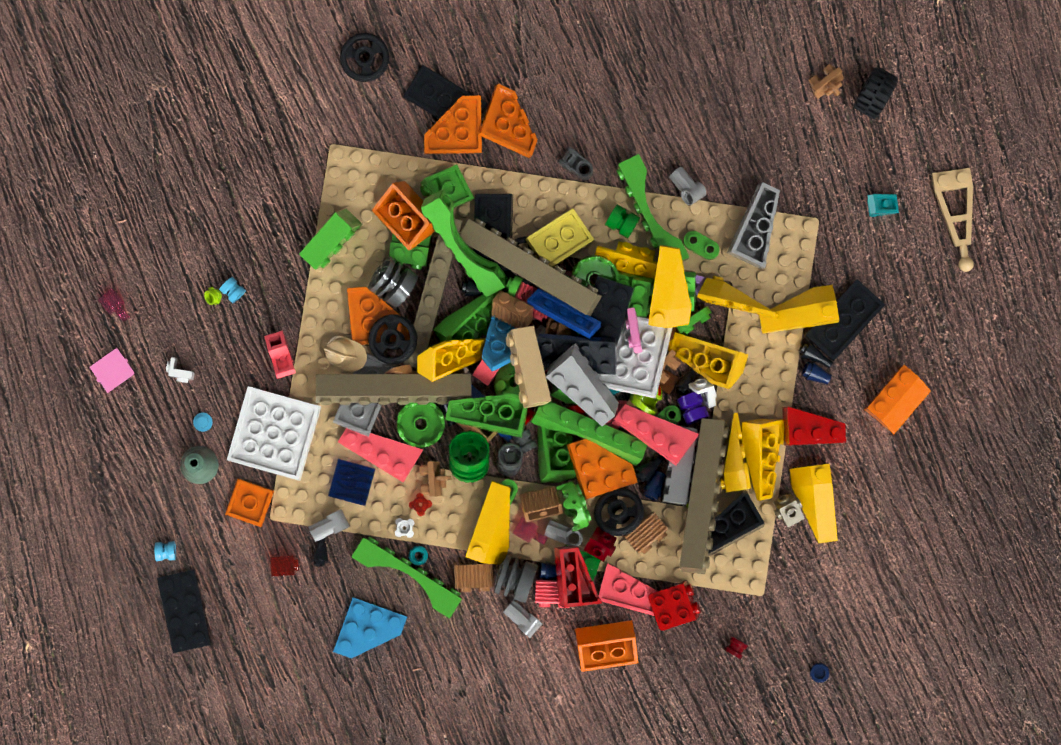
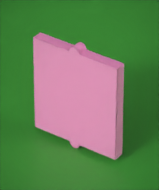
[89,348,135,393]

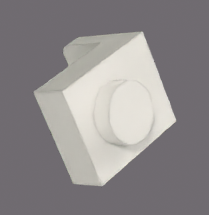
[166,357,195,383]
[689,378,717,408]

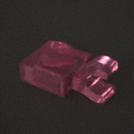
[98,288,129,322]
[513,517,548,545]

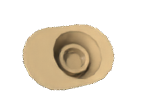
[323,336,367,372]

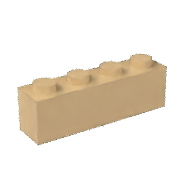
[506,326,551,408]

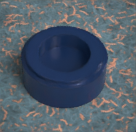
[810,663,829,683]

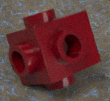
[584,527,617,562]

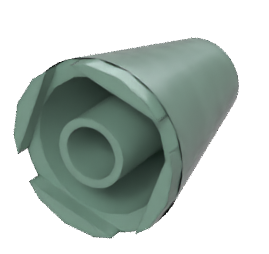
[180,446,219,484]

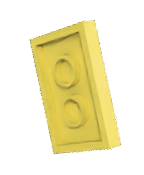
[525,208,594,267]

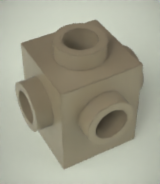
[773,493,805,528]

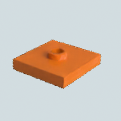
[225,479,275,527]

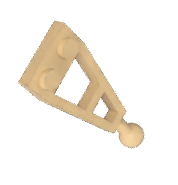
[931,168,974,272]

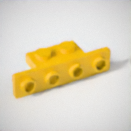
[595,241,658,281]

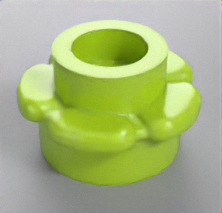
[204,287,222,305]

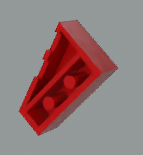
[782,406,846,446]
[554,545,602,608]

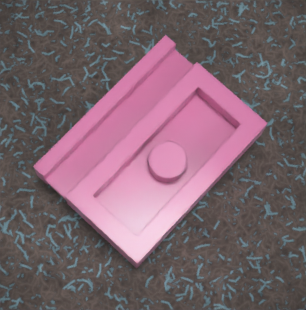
[625,307,642,353]

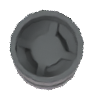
[497,443,523,476]

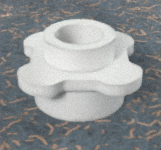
[395,518,415,538]

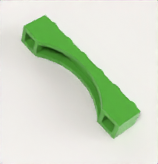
[616,154,689,261]
[421,189,508,297]
[531,402,647,466]
[352,536,462,619]

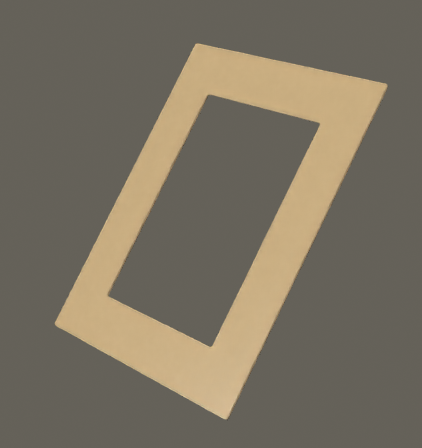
[270,144,819,596]

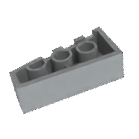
[727,182,780,269]
[546,343,619,426]
[662,426,699,506]

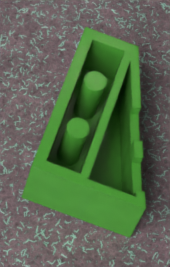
[299,209,363,270]

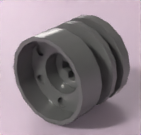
[368,257,418,308]
[494,555,538,603]

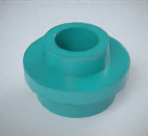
[409,546,428,565]

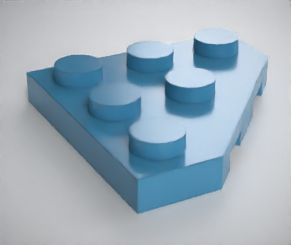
[482,316,538,372]
[333,597,407,658]

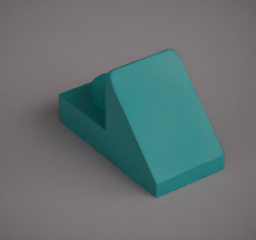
[867,194,899,217]

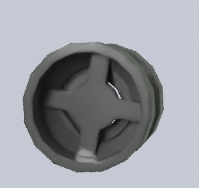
[512,429,537,454]

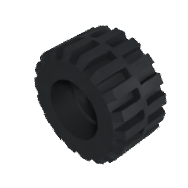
[854,66,898,119]

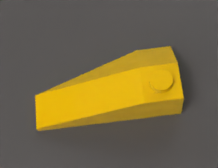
[648,245,692,328]
[697,276,779,319]
[759,285,839,334]
[668,332,748,389]
[417,338,486,382]
[720,413,751,493]
[741,419,784,501]
[789,464,838,543]
[465,481,510,565]

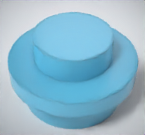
[193,413,213,432]

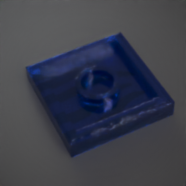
[328,459,376,506]

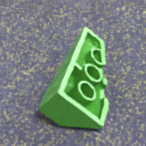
[433,289,503,342]
[445,393,528,438]
[537,402,577,482]

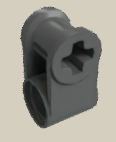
[557,146,593,180]

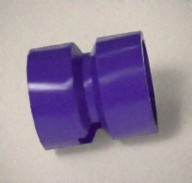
[677,392,709,425]

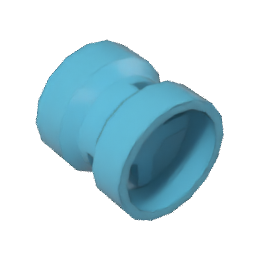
[219,277,246,303]
[154,541,176,561]

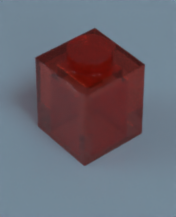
[270,556,299,577]

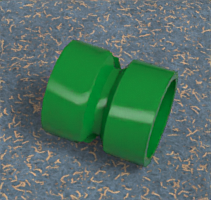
[605,204,640,239]

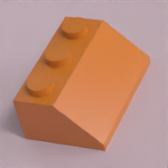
[372,181,435,250]
[864,365,931,435]
[575,620,638,672]

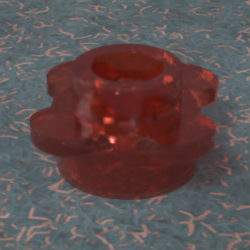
[409,493,432,516]

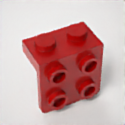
[648,580,701,631]

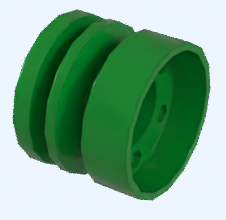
[449,431,490,483]

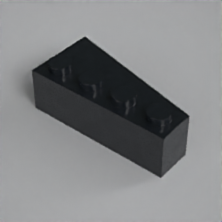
[708,490,765,557]

